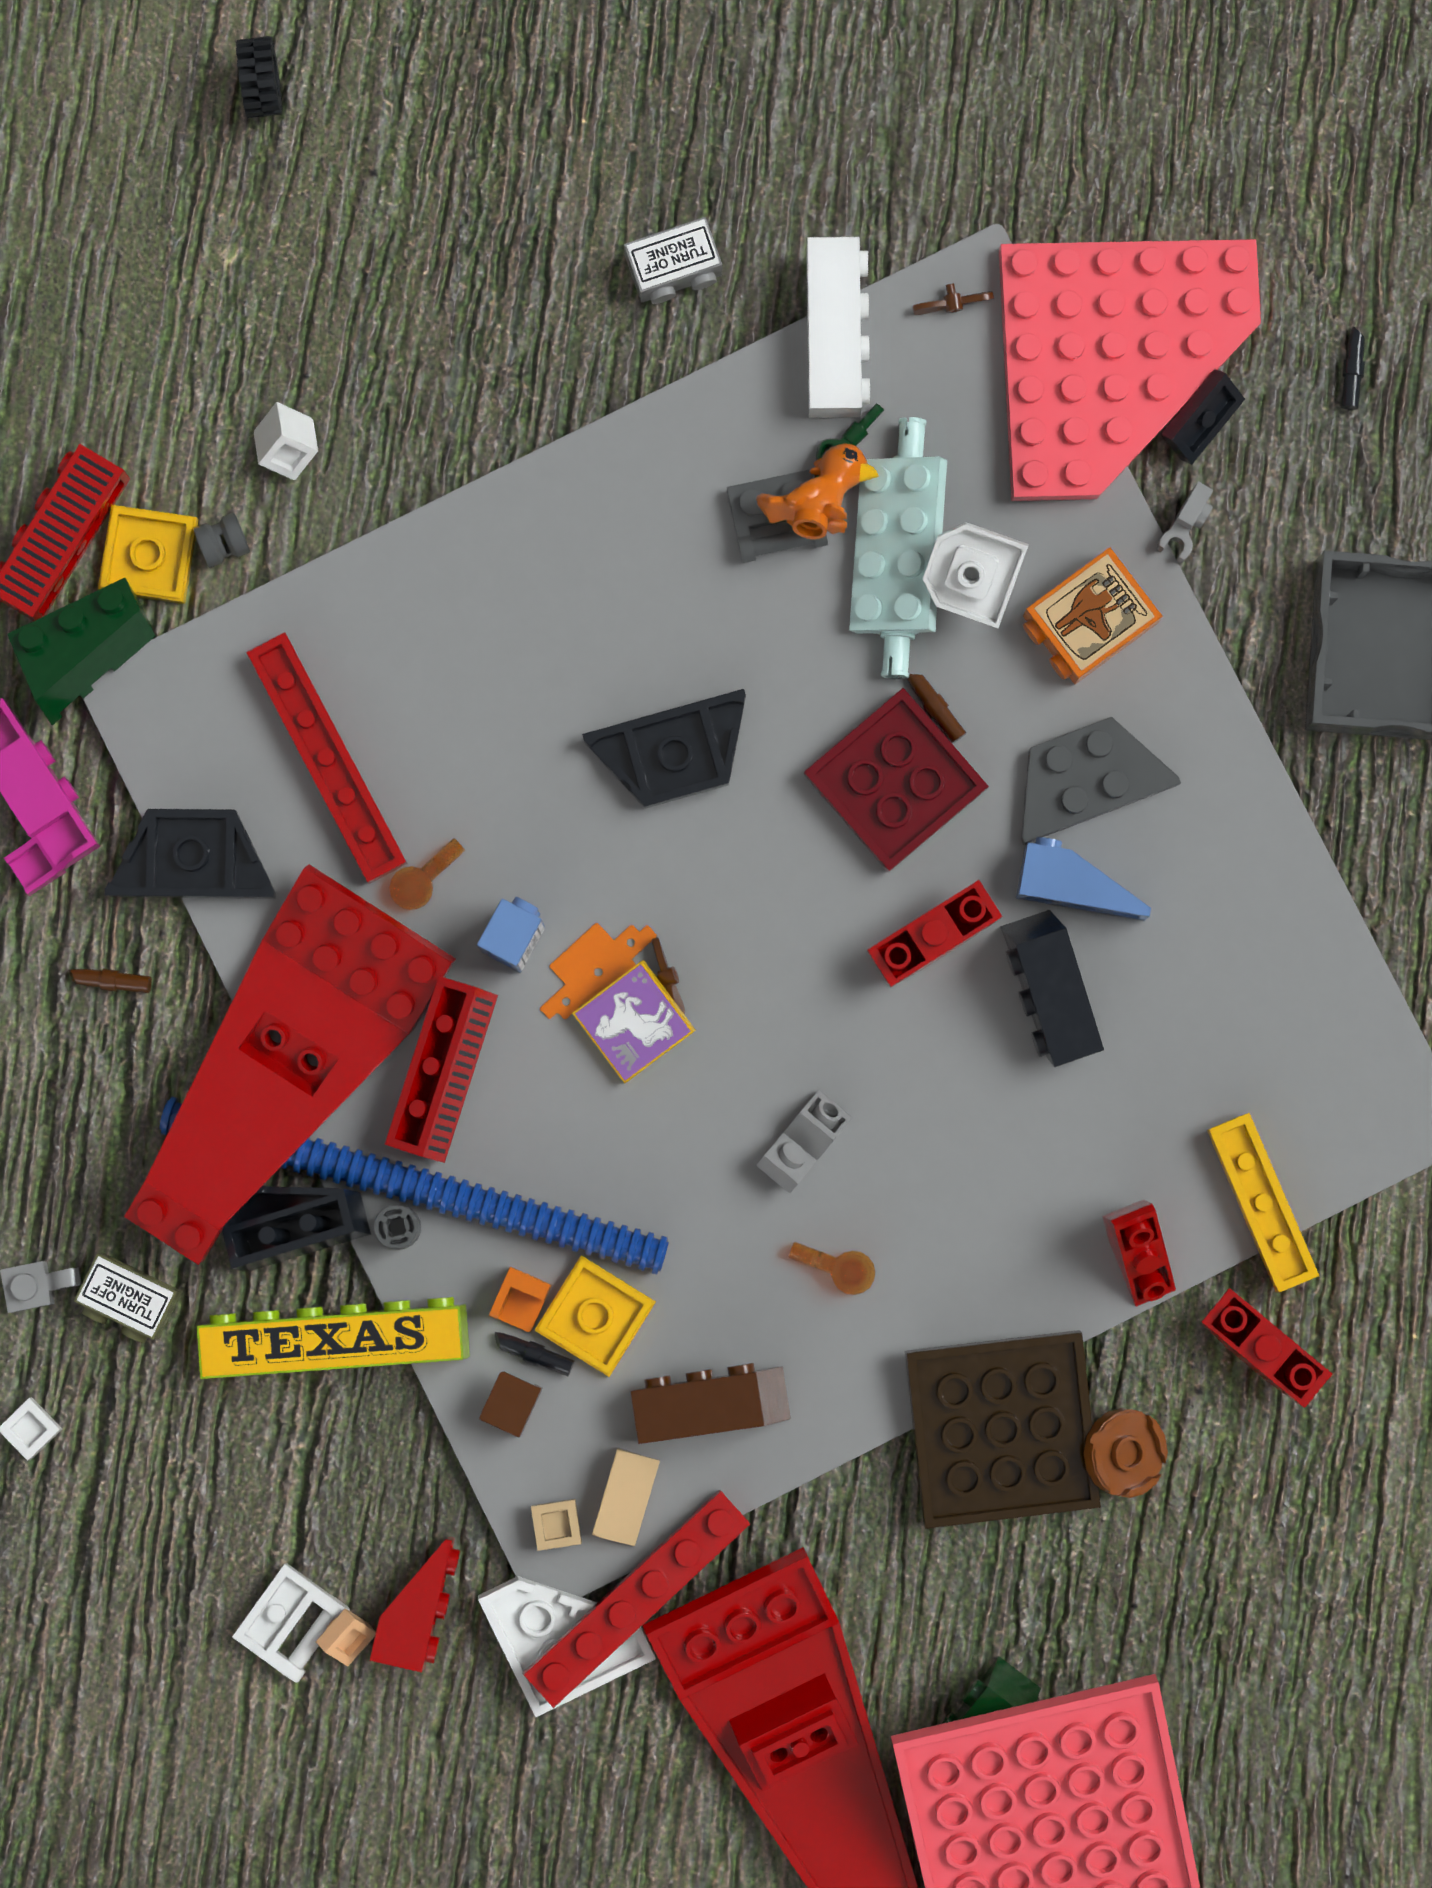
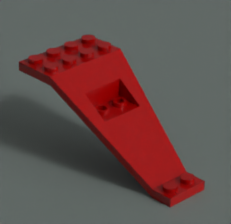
[643,1547,918,1888]

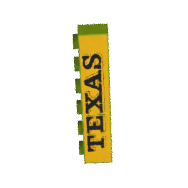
[197,1297,470,1379]

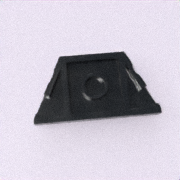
[582,689,746,809]
[105,809,276,899]

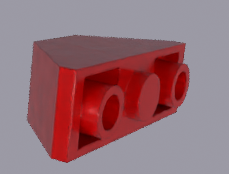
[867,880,1003,988]
[1102,1200,1176,1307]
[1201,1288,1332,1408]

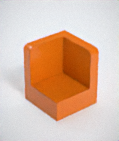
[489,1267,552,1332]

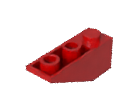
[369,1537,460,1673]

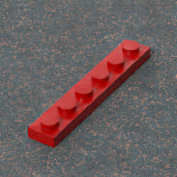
[246,632,408,884]
[522,1490,750,1708]

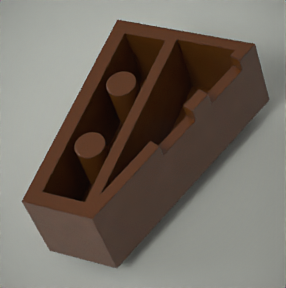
[630,1363,791,1444]

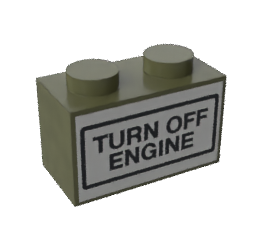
[74,1253,183,1344]

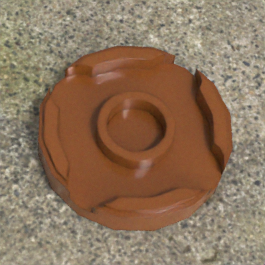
[1084,1408,1168,1498]

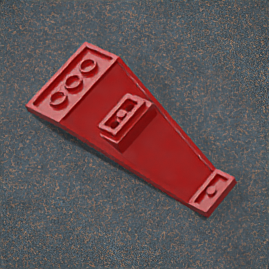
[124,864,456,1265]

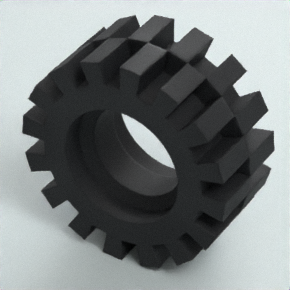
[236,36,282,118]

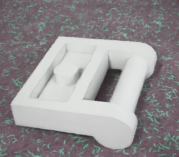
[232,1563,350,1683]

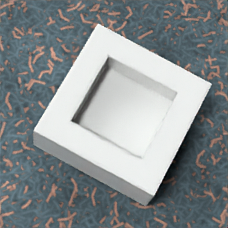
[0,1397,62,1461]

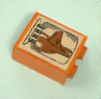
[1023,547,1163,685]

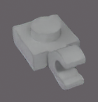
[1157,481,1213,564]
[0,1261,82,1313]

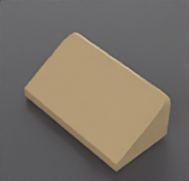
[592,1448,660,1546]

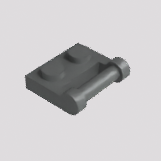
[727,469,828,563]

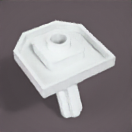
[923,522,1029,628]

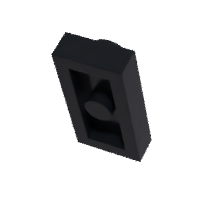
[1161,369,1245,465]

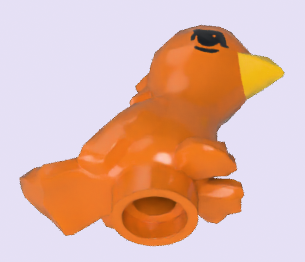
[756,443,879,539]

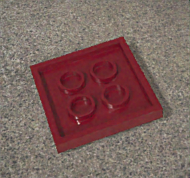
[804,688,989,873]

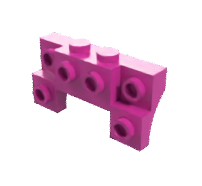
[0,698,101,896]

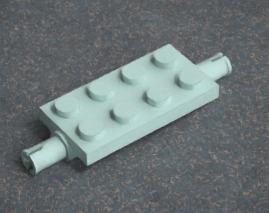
[849,417,947,679]

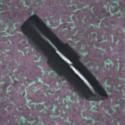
[1341,327,1365,410]
[495,1332,575,1377]

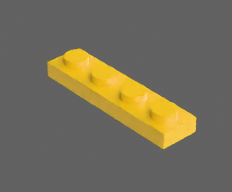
[1207,1113,1319,1293]

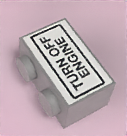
[624,217,722,304]

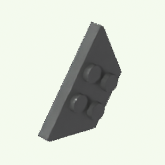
[1021,717,1181,845]

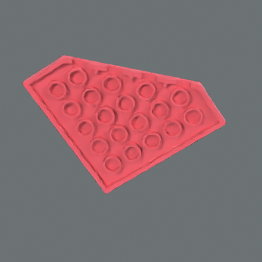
[999,239,1261,501]

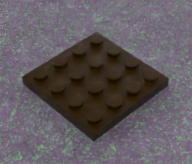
[905,1330,1101,1529]

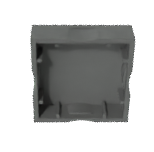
[1305,550,1432,740]

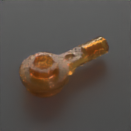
[389,838,466,910]
[789,1242,876,1295]

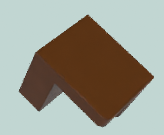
[479,1371,543,1438]

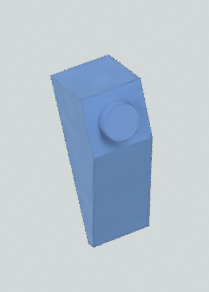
[1016,837,1151,921]

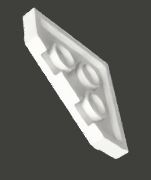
[478,1576,656,1717]

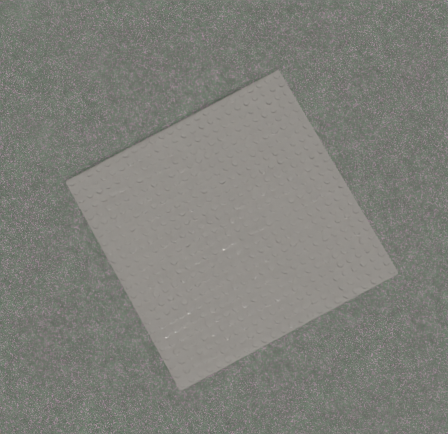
[83,224,1432,1597]

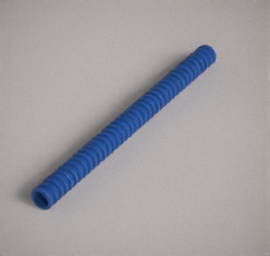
[160,1096,669,1275]

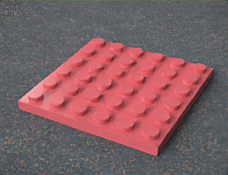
[891,1674,1200,1888]

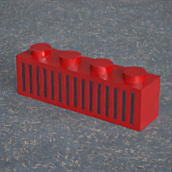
[0,444,130,621]
[384,976,498,1163]

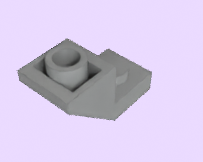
[756,1090,852,1193]

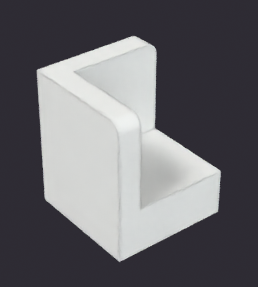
[254,402,318,480]

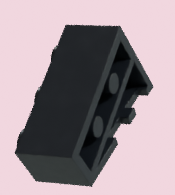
[1000,910,1104,1067]
[222,1186,371,1271]

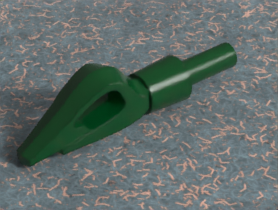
[814,403,884,478]

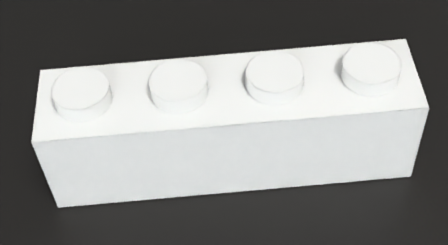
[806,237,870,418]

